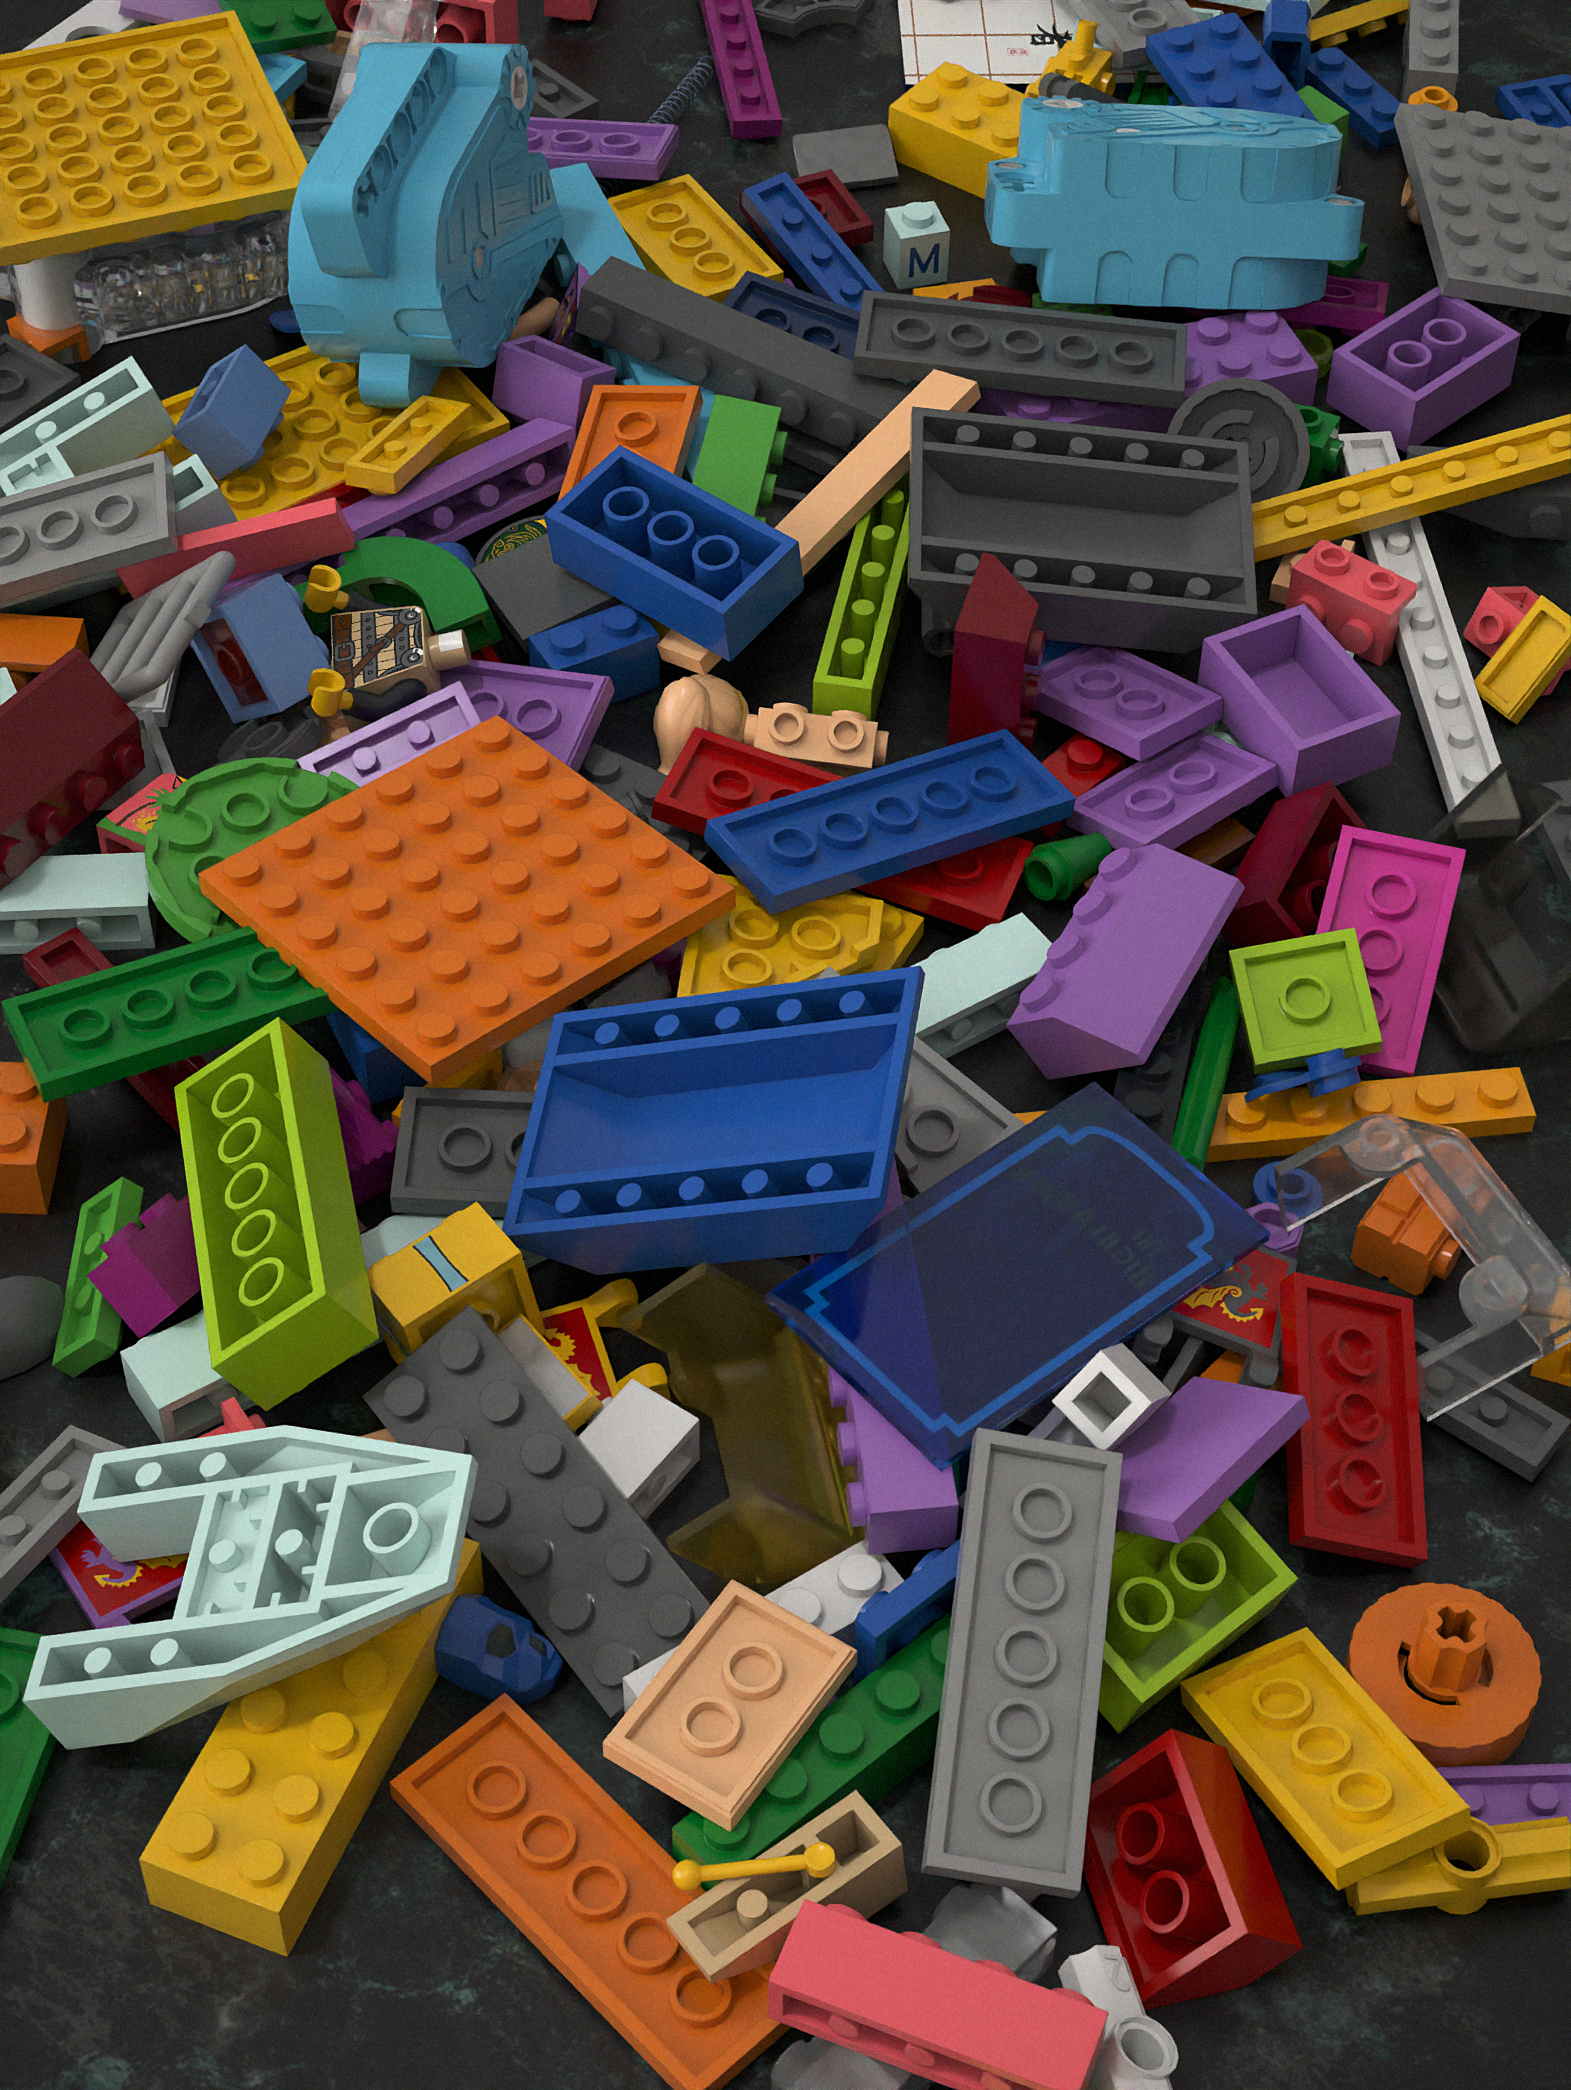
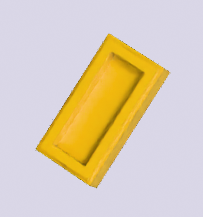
[1474,595,1571,724]

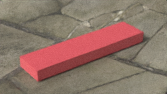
[115,497,355,599]

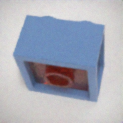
[190,573,332,723]

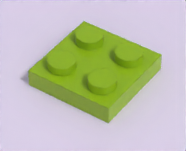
[1229,927,1383,1075]

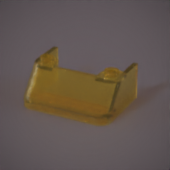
[620,1261,865,1587]

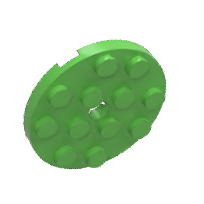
[145,757,360,943]

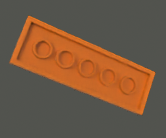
[389,1693,791,2090]

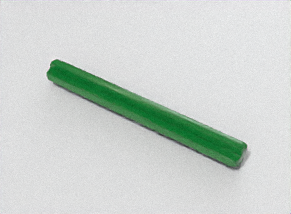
[1167,976,1242,1180]

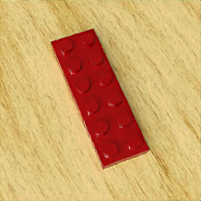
[651,727,1034,932]

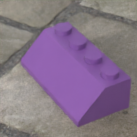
[1006,843,1245,1080]

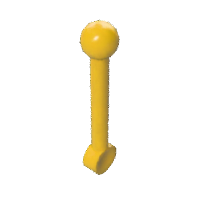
[672,1842,836,1891]

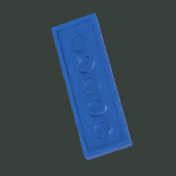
[704,728,1076,915]

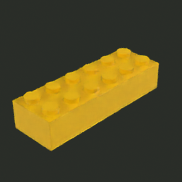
[139,1537,484,1957]

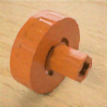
[1344,1582,1542,1767]

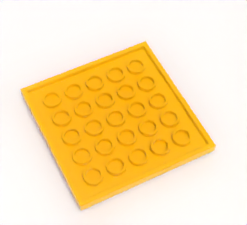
[0,10,308,267]

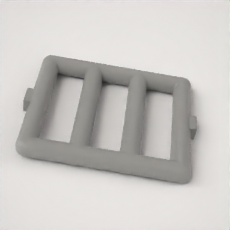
[89,551,236,704]

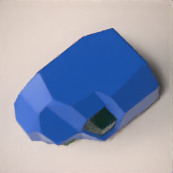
[434,1593,563,1704]

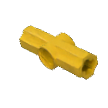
[1344,1816,1571,1915]

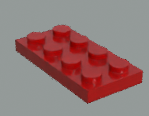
[1280,1272,1428,1569]

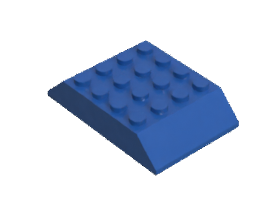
[502,966,925,1275]

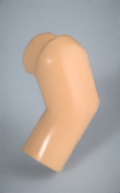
[506,297,560,341]

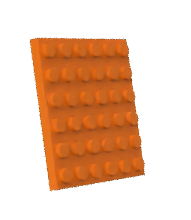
[198,715,736,1086]

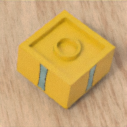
[367,1202,546,1365]

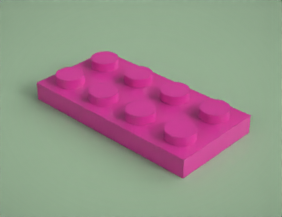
[1316,825,1466,1079]

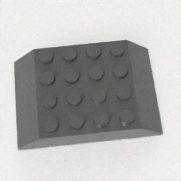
[908,406,1258,654]

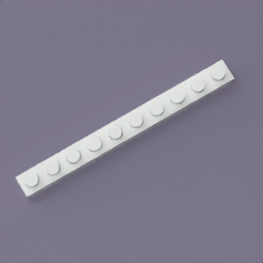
[1337,431,1518,834]

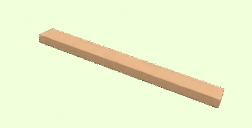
[657,369,981,675]

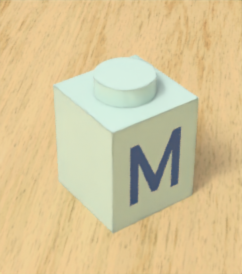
[883,201,950,290]

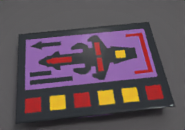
[547,261,592,348]

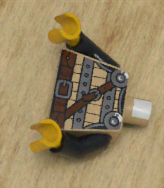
[304,565,471,733]

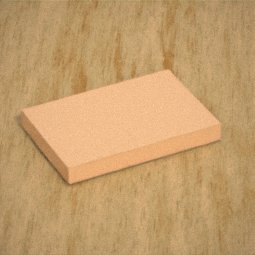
[603,1579,857,1833]

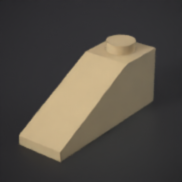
[666,1790,908,1984]

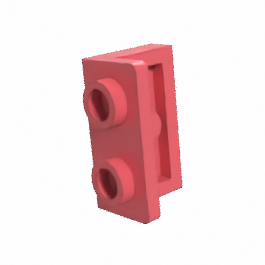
[1285,540,1418,667]

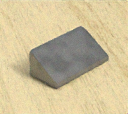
[790,124,899,189]

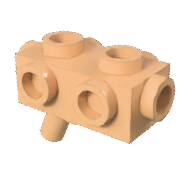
[743,703,889,778]

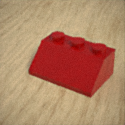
[1082,1729,1303,2011]

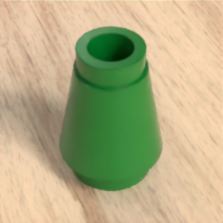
[1023,832,1112,901]

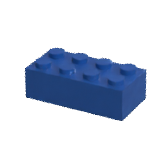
[544,445,804,662]

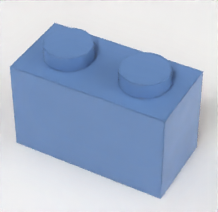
[172,344,291,480]

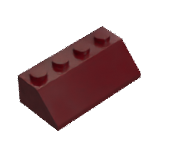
[0,648,146,891]

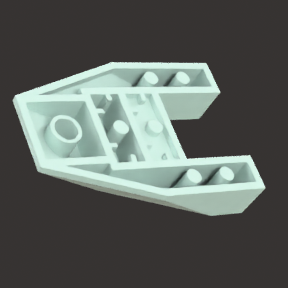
[0,356,238,615]
[23,1425,479,1750]

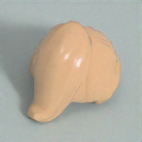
[653,674,749,775]

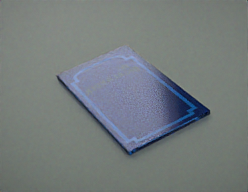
[764,1081,1271,1471]

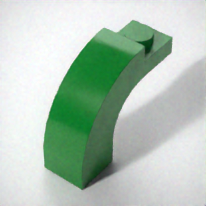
[293,536,503,653]

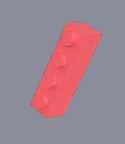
[768,1899,1109,2090]

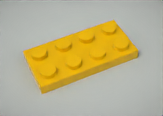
[607,174,784,304]
[1180,1627,1471,1891]

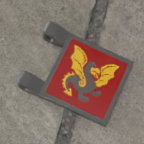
[1131,1211,1298,1389]

